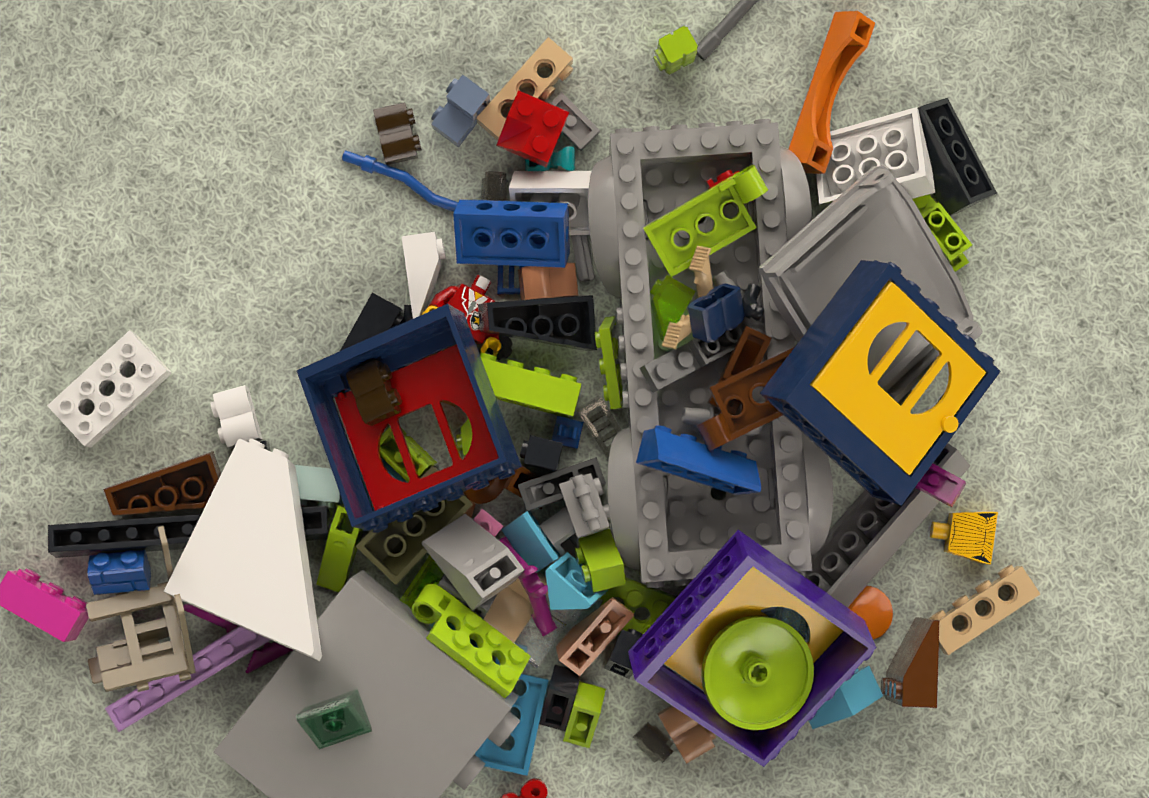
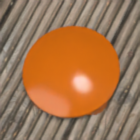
[847,586,893,640]

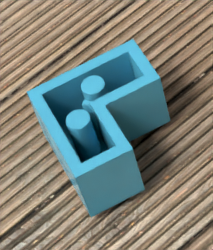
[809,666,883,729]

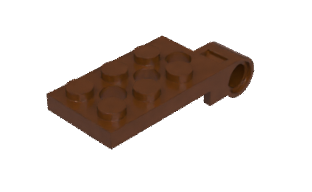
[697,347,813,451]

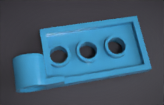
[475,644,549,776]

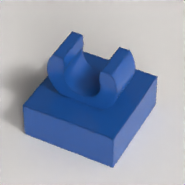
[552,416,584,449]

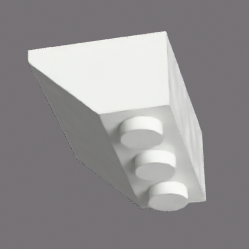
[509,171,592,235]

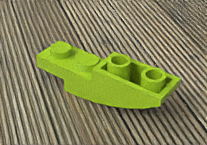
[913,194,973,262]

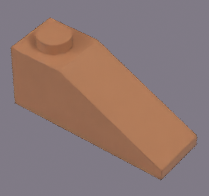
[556,597,634,676]

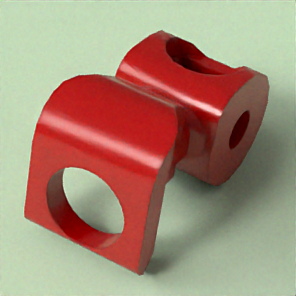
[500,778,548,798]

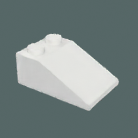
[402,232,446,319]

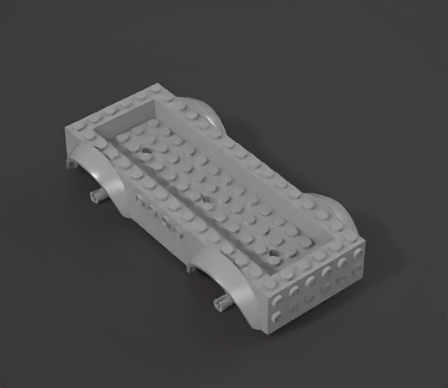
[588,119,833,588]

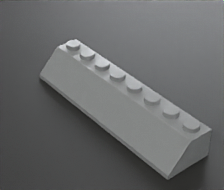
[805,443,970,607]

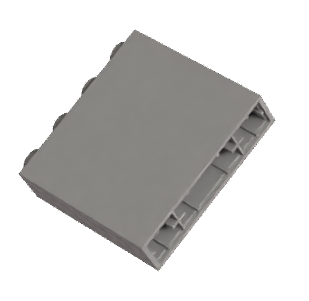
[214,570,520,798]

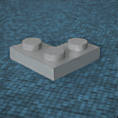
[550,92,600,151]

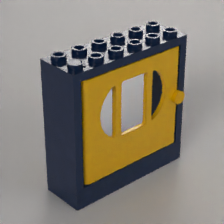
[759,260,1001,505]

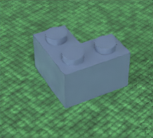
[431,75,491,148]

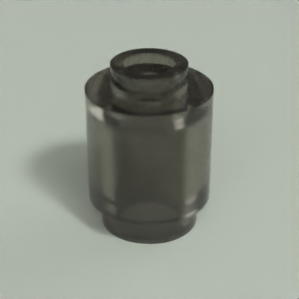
[481,171,509,201]
[632,722,674,763]

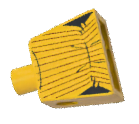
[930,512,998,565]

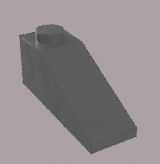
[518,457,606,511]

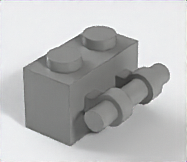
[559,473,611,539]

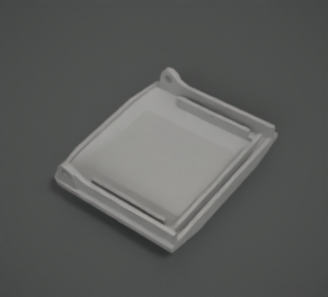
[758,165,983,402]

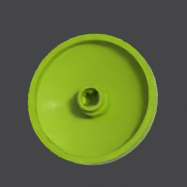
[701,615,814,730]

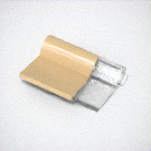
[483,571,584,668]

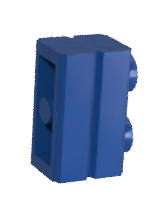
[87,550,151,595]

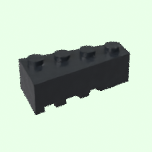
[478,295,597,351]

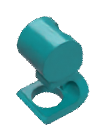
[525,146,575,171]

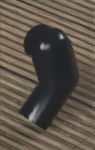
[742,284,765,321]

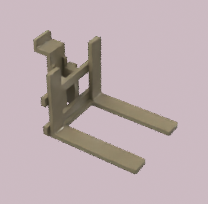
[86,526,196,692]

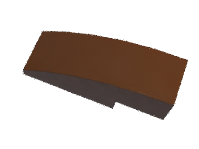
[707,326,772,415]

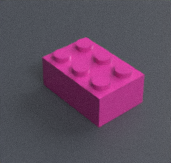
[0,568,89,642]

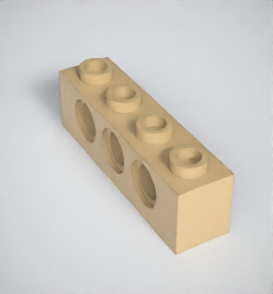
[476,37,573,141]
[929,564,1040,655]

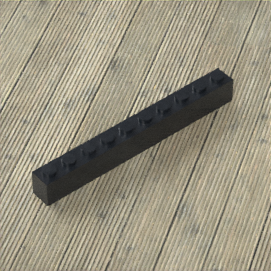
[48,506,331,558]

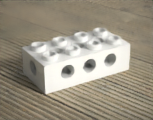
[47,330,172,448]

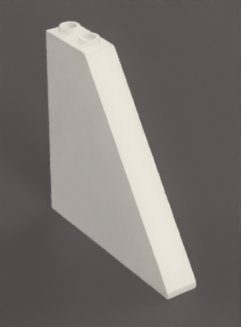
[164,439,322,661]

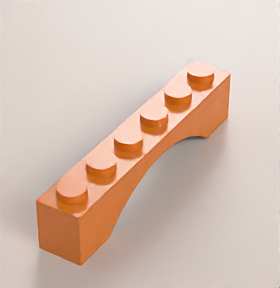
[788,11,875,174]

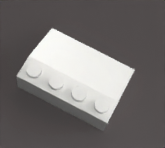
[816,107,935,210]

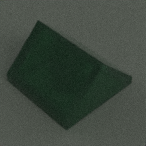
[296,689,372,749]

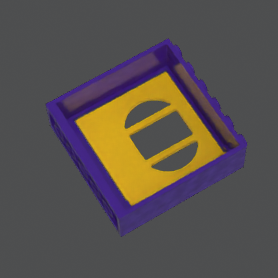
[628,530,877,767]

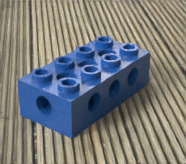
[453,200,570,268]

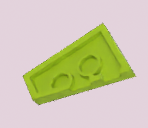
[595,316,623,409]

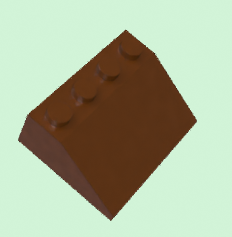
[881,617,940,708]

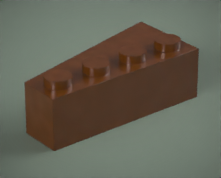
[103,451,221,516]

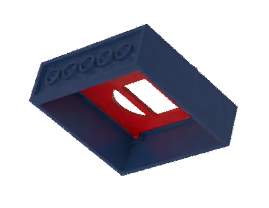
[296,304,522,533]

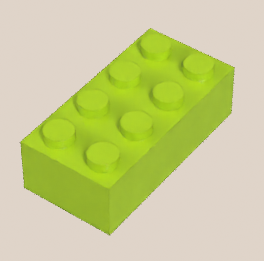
[480,353,582,419]

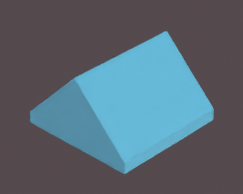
[501,511,561,572]
[545,552,609,610]

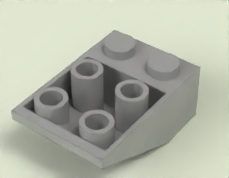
[421,514,525,611]

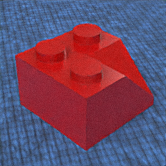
[496,90,569,168]

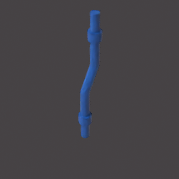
[342,150,458,212]

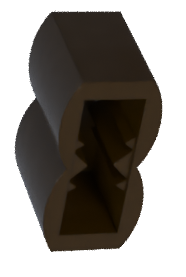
[373,102,422,165]
[346,359,402,426]

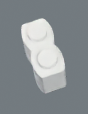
[211,385,262,448]

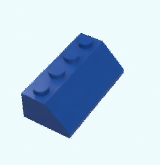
[636,425,762,495]

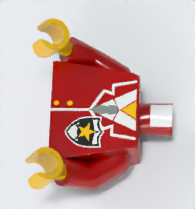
[420,275,501,356]

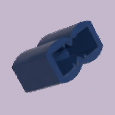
[688,283,745,342]

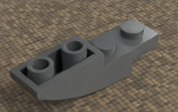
[640,325,742,393]

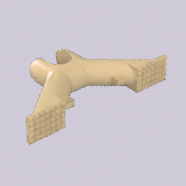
[662,246,713,350]

